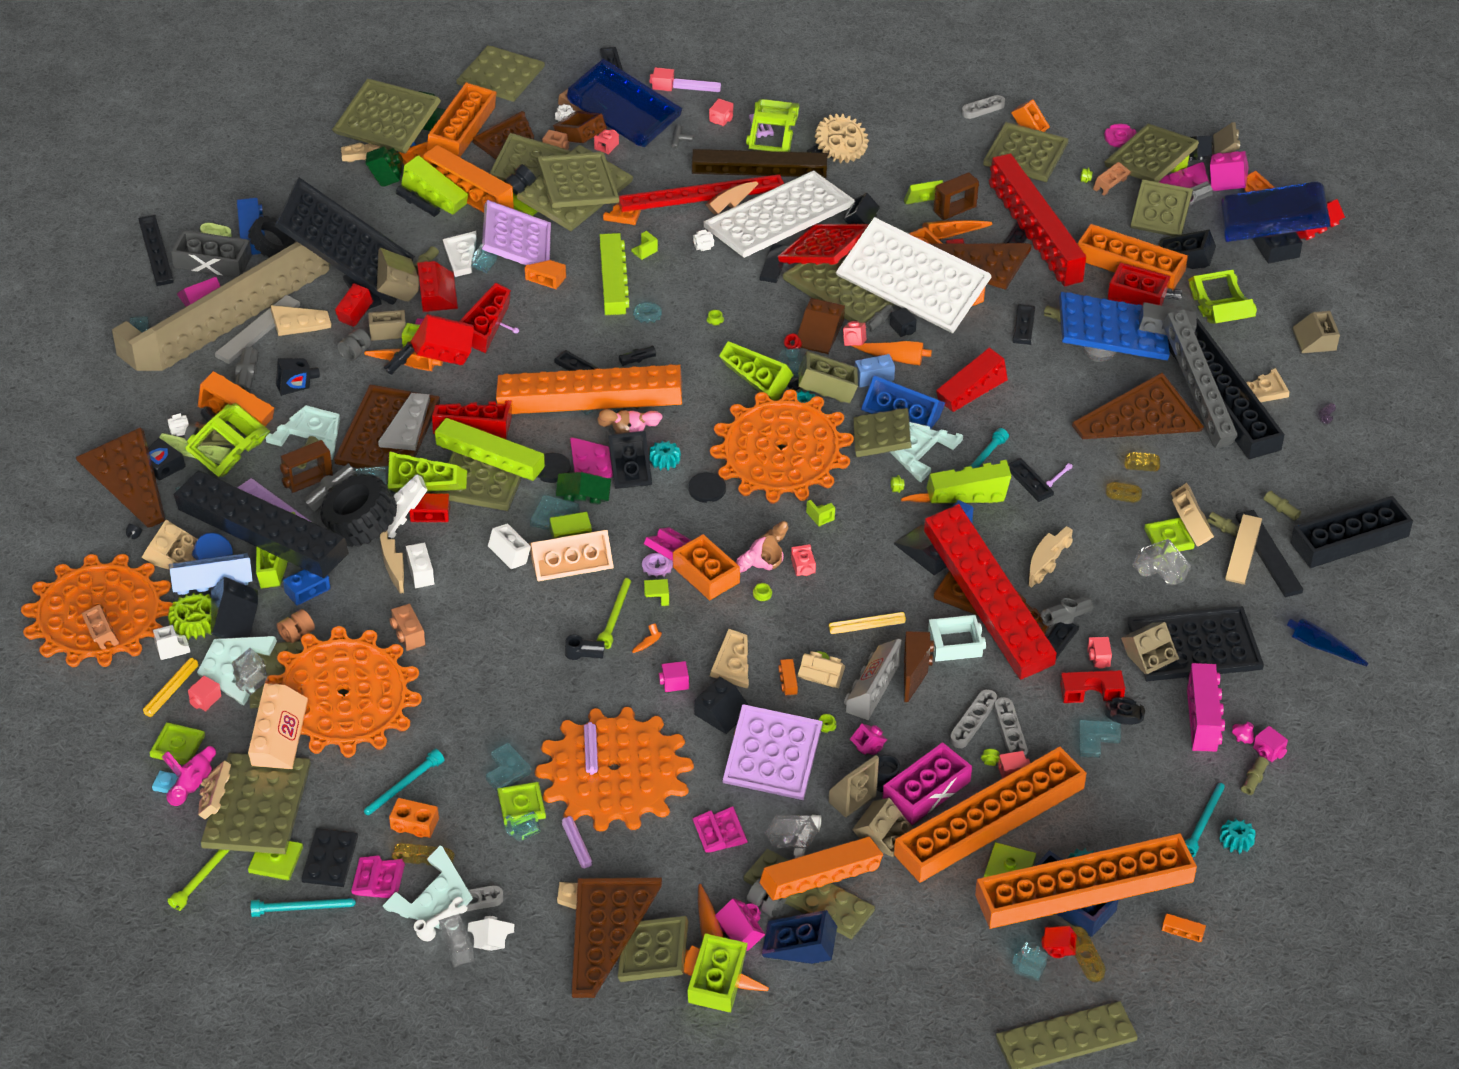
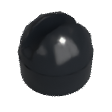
[126,523,143,539]

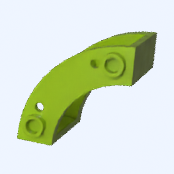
[746,99,799,152]
[1188,270,1257,324]
[185,403,270,477]

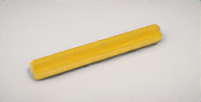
[829,612,906,634]
[143,658,198,717]

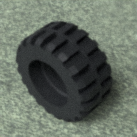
[320,474,397,547]

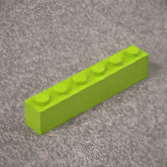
[600,233,629,315]
[435,418,545,481]

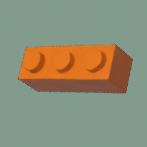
[778,659,798,695]
[1162,914,1206,942]

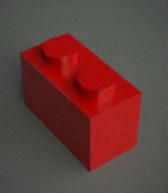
[335,283,373,327]
[409,494,450,522]

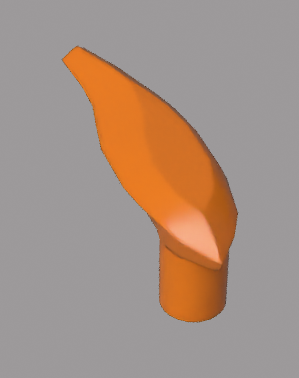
[901,491,931,502]
[632,623,662,653]

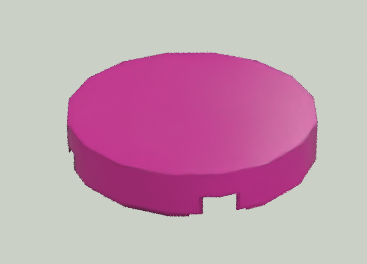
[1104,124,1137,148]

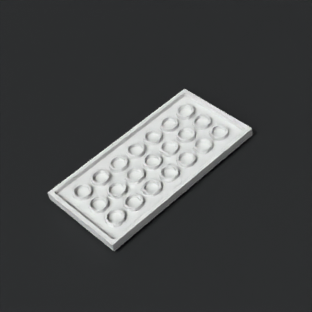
[704,171,855,257]
[836,217,991,333]

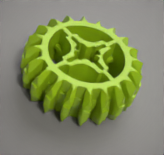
[168,592,212,640]

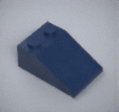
[762,910,837,964]

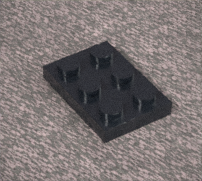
[301,828,358,887]

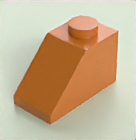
[1011,99,1050,132]
[525,260,566,289]

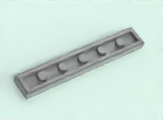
[215,295,300,364]

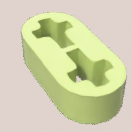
[200,223,232,237]

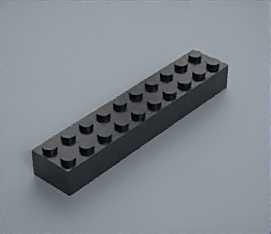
[1168,318,1285,459]
[173,470,349,578]

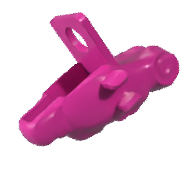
[162,746,216,806]

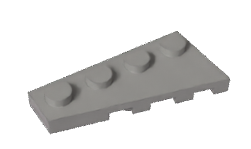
[378,393,430,451]

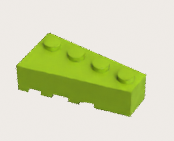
[401,155,468,215]
[719,341,794,401]
[388,452,467,493]
[927,460,1012,503]
[256,512,296,589]

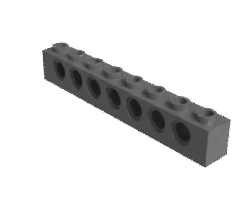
[1163,310,1237,448]

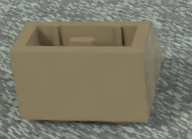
[1212,122,1240,155]
[369,310,406,341]
[1292,311,1340,353]
[1121,622,1179,674]
[852,798,914,857]

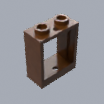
[553,111,607,143]
[933,172,979,220]
[280,440,333,493]

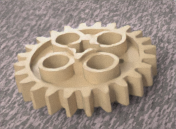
[815,114,869,163]

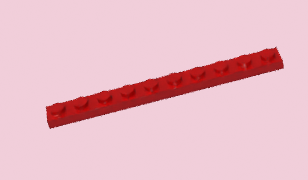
[618,174,784,212]

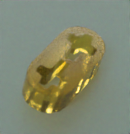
[1125,452,1160,472]
[1106,482,1142,502]

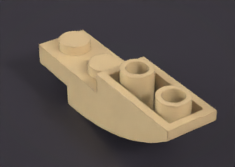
[1171,483,1214,547]
[1028,526,1073,588]

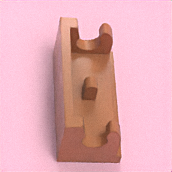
[1093,162,1131,196]
[82,604,120,649]

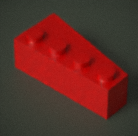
[459,283,511,353]
[936,347,1008,412]
[432,400,512,439]

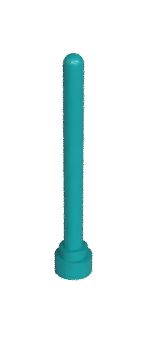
[970,428,1009,469]
[364,748,445,815]
[1184,782,1225,858]
[251,898,356,917]

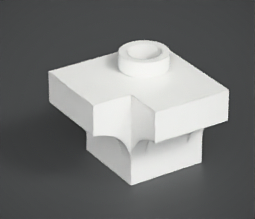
[153,625,190,660]
[468,916,514,951]

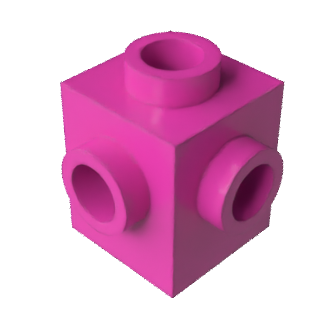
[850,724,887,755]

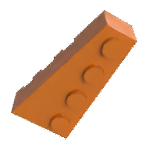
[198,371,274,426]

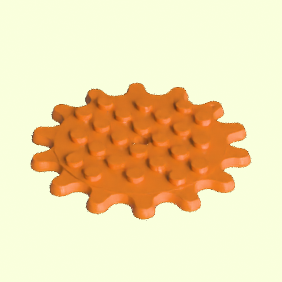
[710,389,854,504]
[21,554,173,667]
[265,626,422,758]
[534,707,694,832]

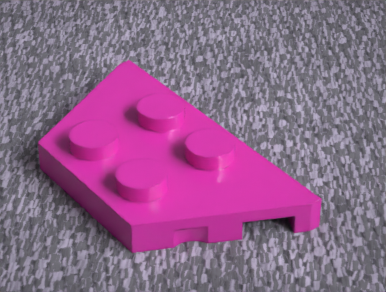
[1159,162,1209,188]
[570,438,613,478]

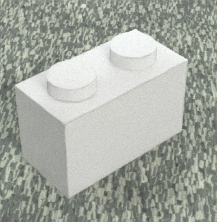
[488,523,531,569]
[406,542,434,588]

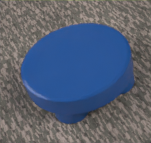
[192,533,233,560]

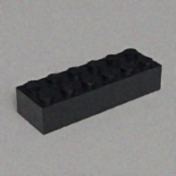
[1290,496,1413,568]

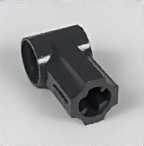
[565,634,605,660]

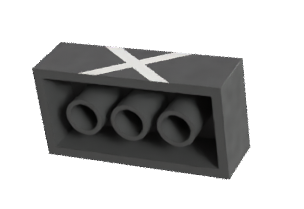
[171,230,252,277]

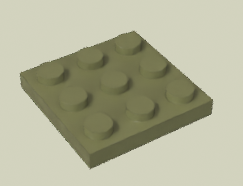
[1131,179,1193,236]
[853,408,912,457]
[618,916,689,982]

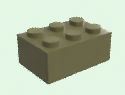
[799,351,858,403]

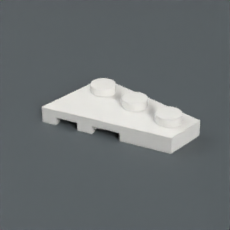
[443,231,477,277]
[387,474,427,538]

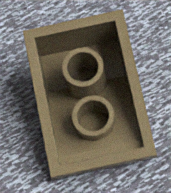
[377,248,419,301]
[829,755,879,817]

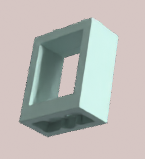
[928,615,986,661]

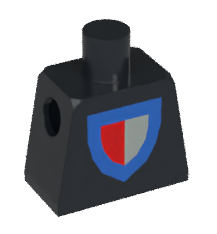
[276,358,320,396]
[148,438,186,480]

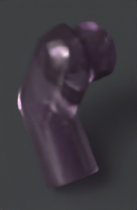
[1319,403,1336,424]

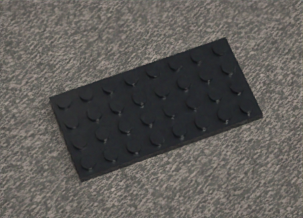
[275,177,415,305]

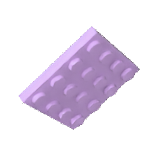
[482,200,551,265]
[723,705,823,800]

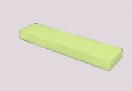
[159,433,231,464]

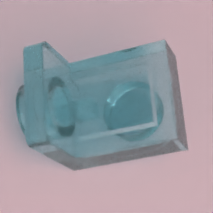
[130,316,149,333]
[505,811,541,841]

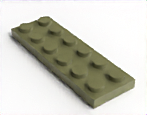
[744,849,875,940]
[996,1001,1138,1069]

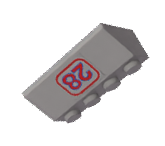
[844,639,902,720]

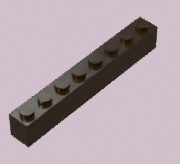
[692,149,827,178]

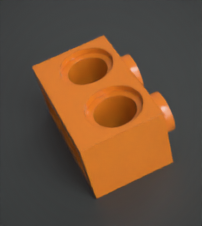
[389,798,439,838]

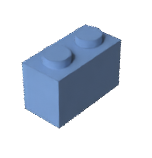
[855,354,895,387]

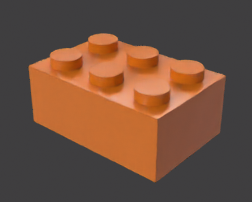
[673,534,740,601]

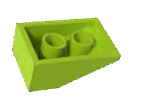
[688,933,748,1013]

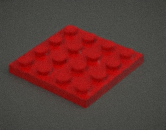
[778,224,869,265]

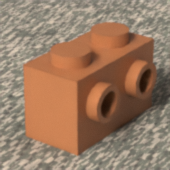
[389,603,425,651]

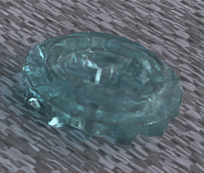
[633,302,662,324]

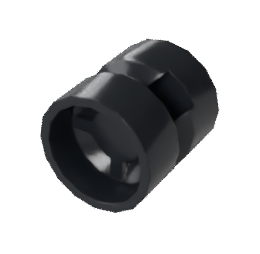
[504,164,536,196]
[877,754,900,792]

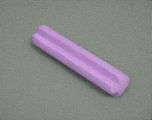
[673,79,721,92]
[584,722,598,775]
[562,816,592,868]

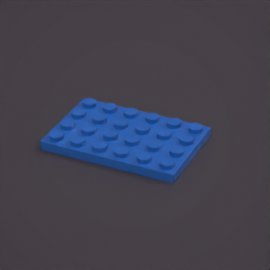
[1059,292,1170,361]

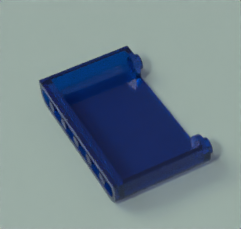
[567,59,682,147]
[1221,182,1331,242]

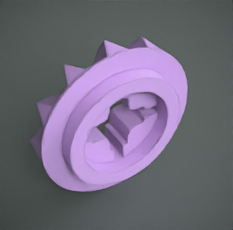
[642,553,673,578]

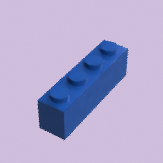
[237,198,265,255]

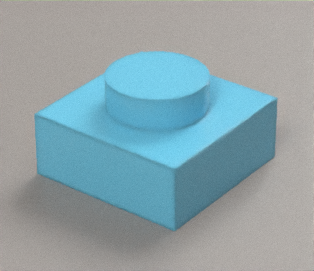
[152,771,178,793]

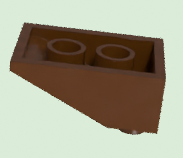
[797,298,845,354]
[904,631,934,702]

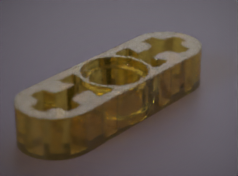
[392,843,455,866]
[1072,927,1106,982]

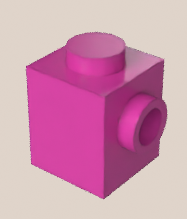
[658,661,689,692]
[1253,726,1288,762]

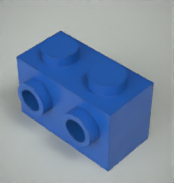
[283,569,330,606]

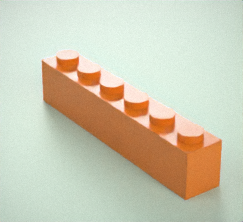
[759,836,883,900]

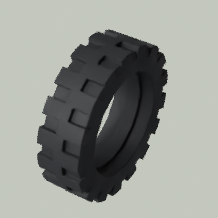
[248,216,295,258]

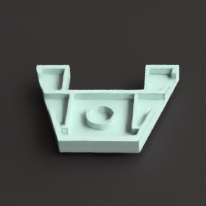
[266,405,340,460]
[890,422,963,482]
[197,636,277,705]
[383,845,473,930]

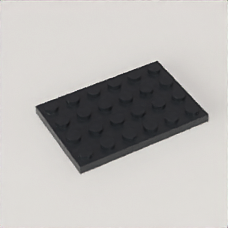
[1127,606,1264,682]

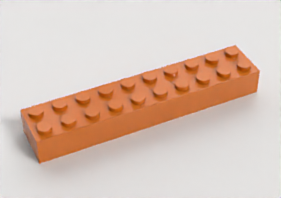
[496,364,682,414]
[894,747,1087,883]
[975,833,1197,929]

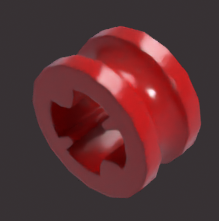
[784,333,802,351]

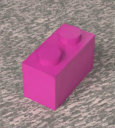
[715,899,765,951]

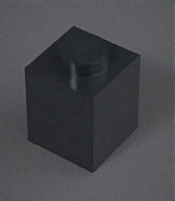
[890,307,917,337]

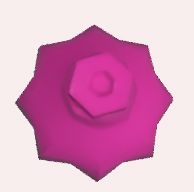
[1232,721,1254,744]

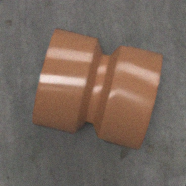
[277,609,315,643]

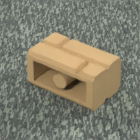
[798,651,845,688]

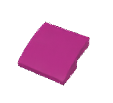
[644,527,692,561]
[693,806,748,853]
[351,856,405,898]

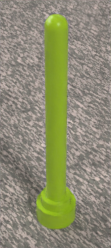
[596,578,631,649]
[168,849,230,911]

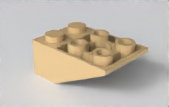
[142,520,198,570]

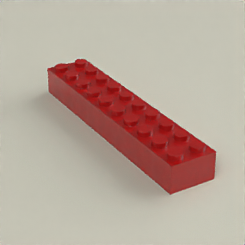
[989,153,1086,287]
[924,504,1057,680]

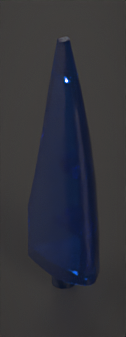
[1287,618,1369,667]

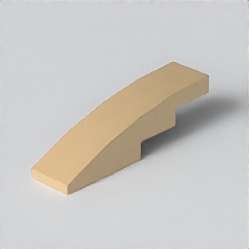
[1226,514,1262,585]
[380,531,404,593]

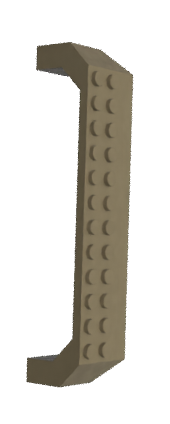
[112,242,330,371]

